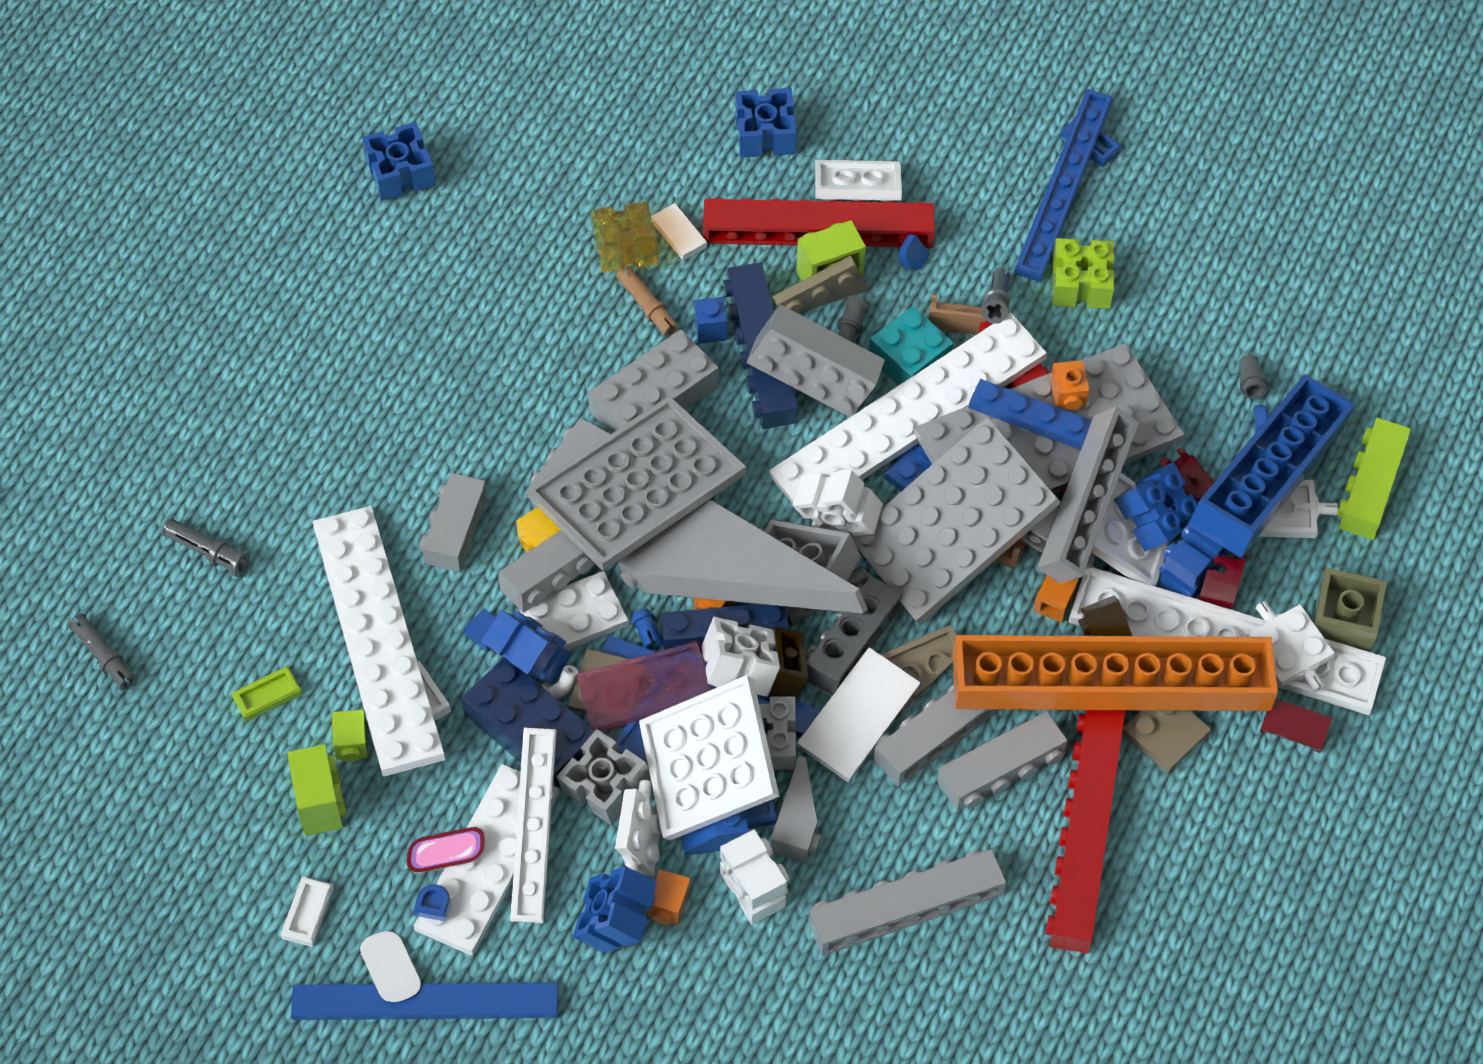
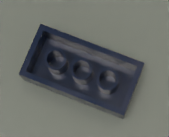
[461,657,595,788]

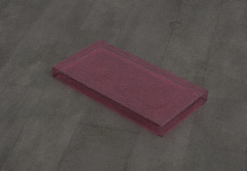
[576,641,712,731]

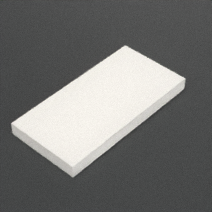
[796,648,920,782]

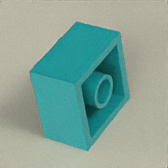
[869,306,954,385]

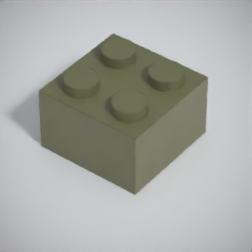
[1312,567,1387,652]

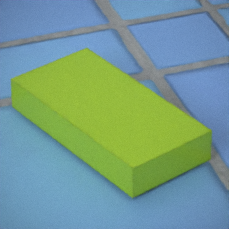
[231,665,303,722]

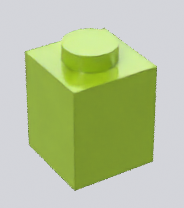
[332,710,368,762]

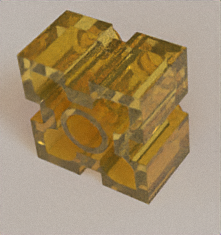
[590,202,659,273]

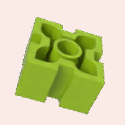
[1052,238,1114,309]

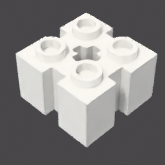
[792,469,883,536]
[702,617,780,696]
[720,829,789,925]

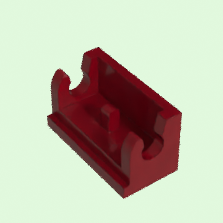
[1159,448,1214,503]
[1199,556,1246,610]
[1259,699,1332,753]

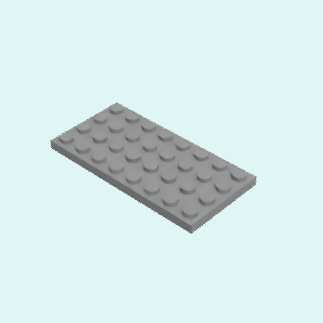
[914,343,1184,494]

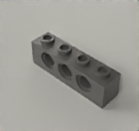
[806,576,902,696]

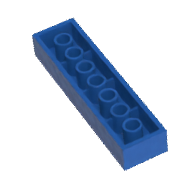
[1188,374,1356,558]

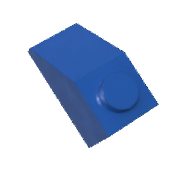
[682,810,749,855]

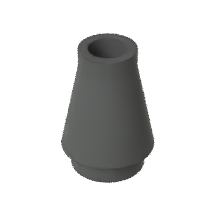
[1239,354,1269,399]

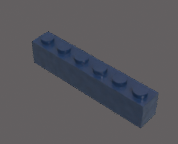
[723,262,798,429]

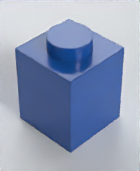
[694,297,727,344]

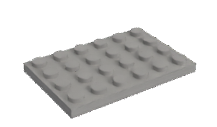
[527,396,747,571]
[851,417,1061,625]

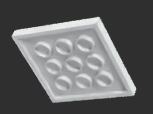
[639,675,779,841]

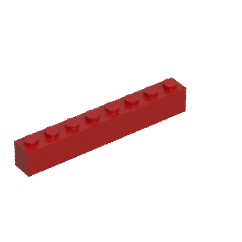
[703,198,934,248]
[1045,710,1125,954]

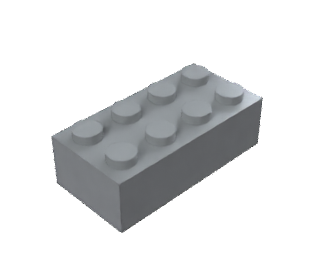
[746,304,885,417]
[588,329,719,434]

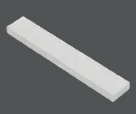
[510,728,557,924]

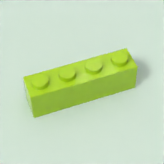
[1336,417,1411,540]

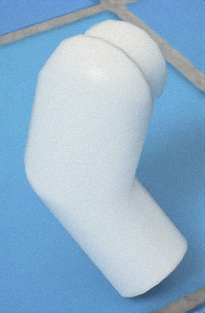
[541,665,578,700]

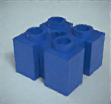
[735,88,797,157]
[362,122,436,201]
[1114,462,1198,552]
[1158,525,1227,599]
[481,610,573,684]
[573,866,657,953]

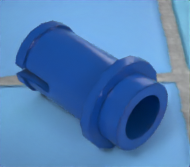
[631,609,663,650]

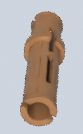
[616,266,680,338]

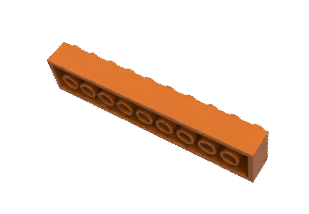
[952,635,1278,711]

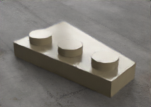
[773,255,869,314]
[881,624,956,715]

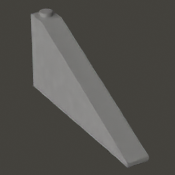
[618,499,868,614]

